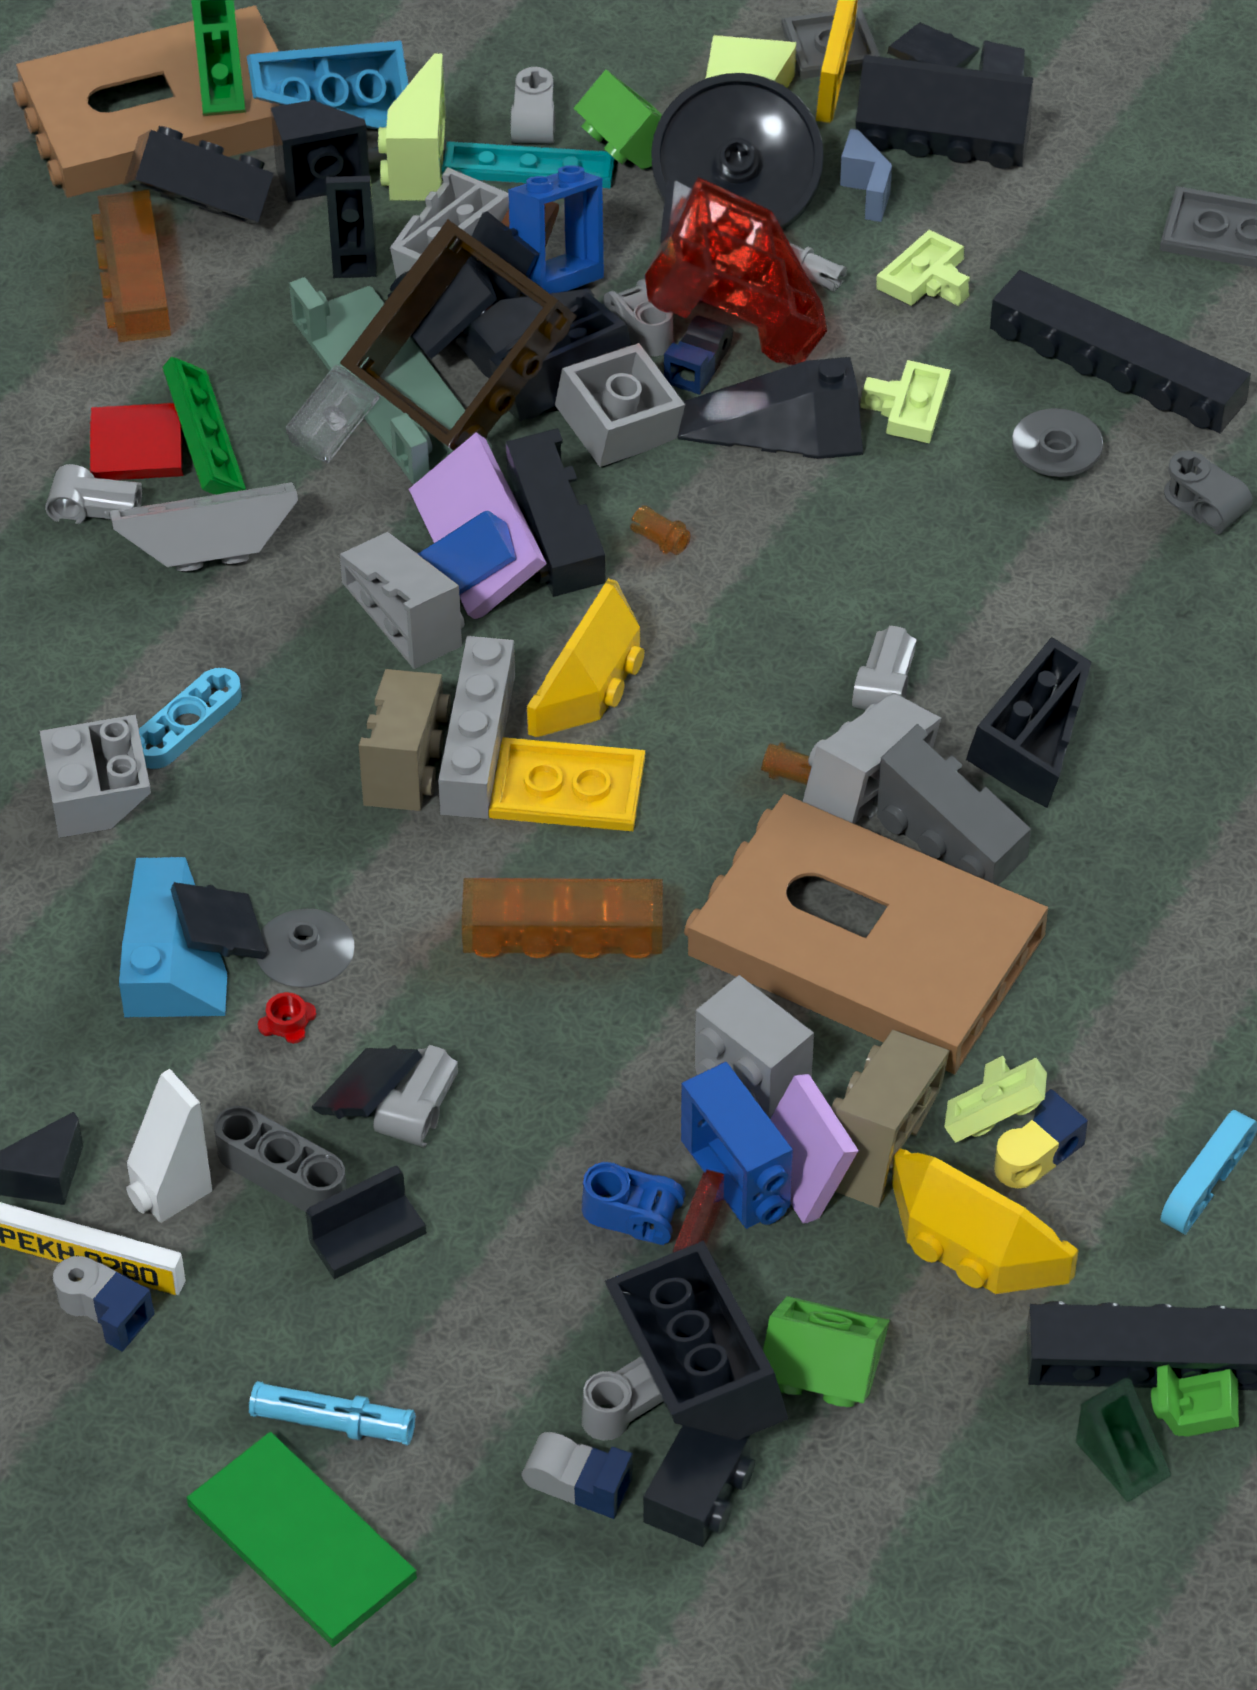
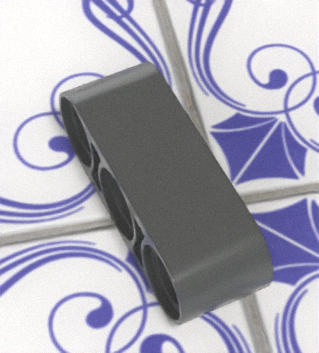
[214,1106,347,1212]

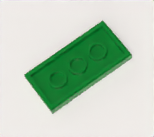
[186,1431,417,1647]

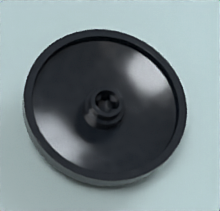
[651,73,823,241]

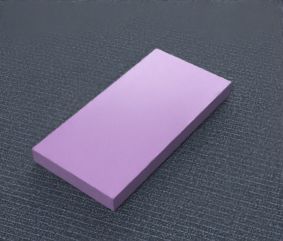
[409,432,547,619]

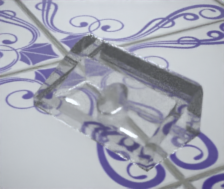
[285,365,380,463]

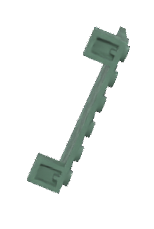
[289,277,492,485]

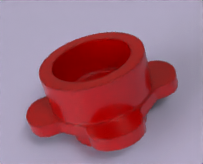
[258,992,316,1044]

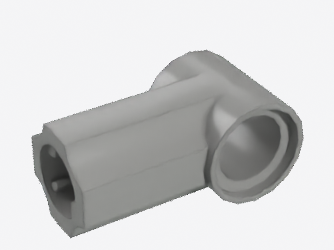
[45,464,142,524]
[852,625,916,710]
[374,1045,458,1148]
[581,1356,663,1440]

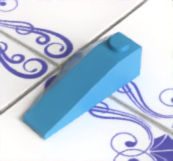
[246,41,408,129]
[119,857,228,1017]

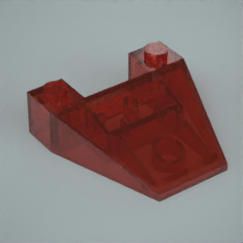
[644,177,828,365]

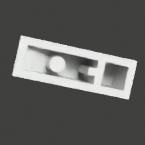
[126,1069,212,1223]

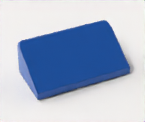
[418,510,516,595]

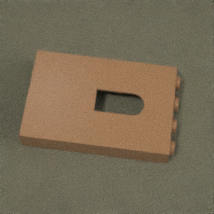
[12,5,281,198]
[684,794,1048,1074]

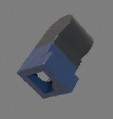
[664,315,733,395]

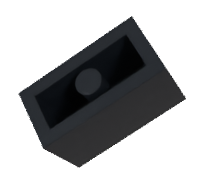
[643,1425,756,1547]

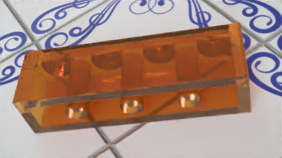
[91,190,171,343]
[462,878,663,958]

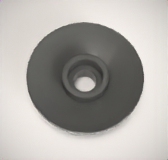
[1012,408,1103,477]
[256,908,355,987]

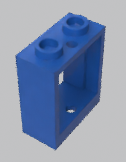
[508,165,604,294]
[681,1061,793,1229]

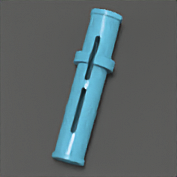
[249,1381,416,1445]

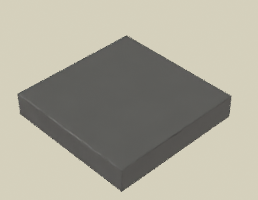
[781,7,880,79]

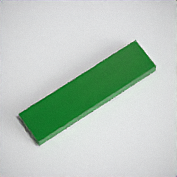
[162,357,246,495]

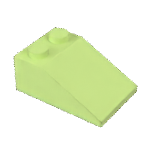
[378,54,446,200]

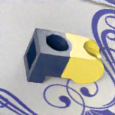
[994,1089,1088,1188]

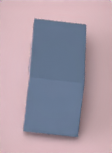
[840,129,892,222]

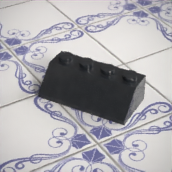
[856,55,1033,169]
[605,1241,789,1440]

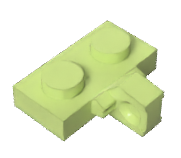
[877,230,970,306]
[860,360,951,444]
[945,1056,1047,1143]

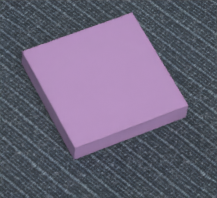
[770,1074,859,1223]

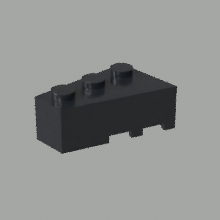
[123,126,274,224]
[489,290,631,421]
[506,428,606,597]
[966,637,1092,808]

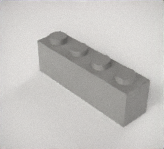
[438,636,515,819]

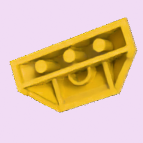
[527,578,645,737]
[892,1148,1078,1294]

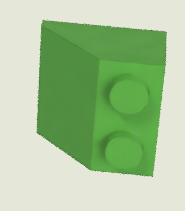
[573,69,662,169]
[763,1296,890,1407]

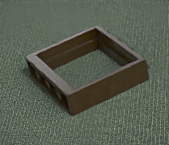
[340,219,577,451]

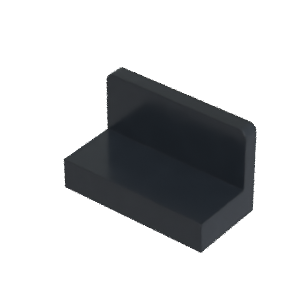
[306,1165,426,1280]

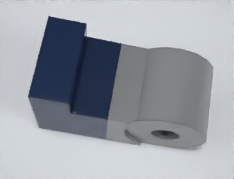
[53,1256,155,1352]
[521,1432,632,1519]

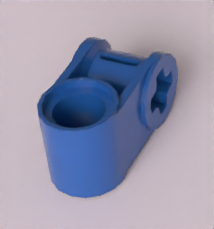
[581,1162,686,1245]

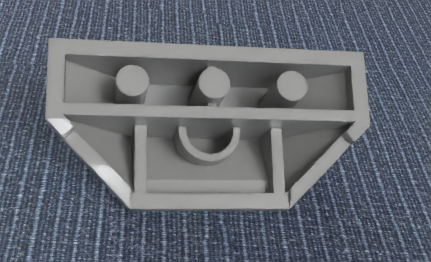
[110,482,298,571]

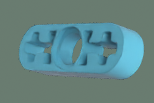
[139,668,242,769]
[1160,1110,1257,1234]

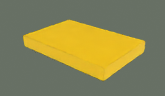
[816,0,858,123]
[489,737,645,832]

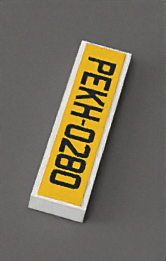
[0,1202,186,1295]

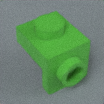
[1151,1365,1239,1436]

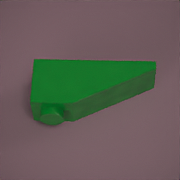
[191,0,246,116]

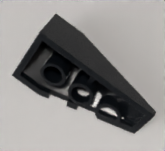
[678,357,863,459]

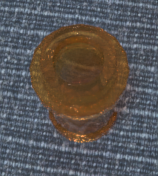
[630,505,691,555]
[761,742,812,785]

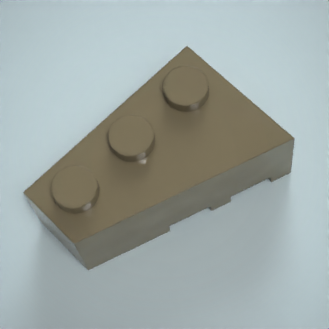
[359,669,451,811]
[831,1030,950,1208]

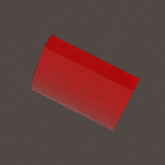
[90,403,183,480]

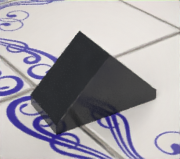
[0,1112,84,1205]

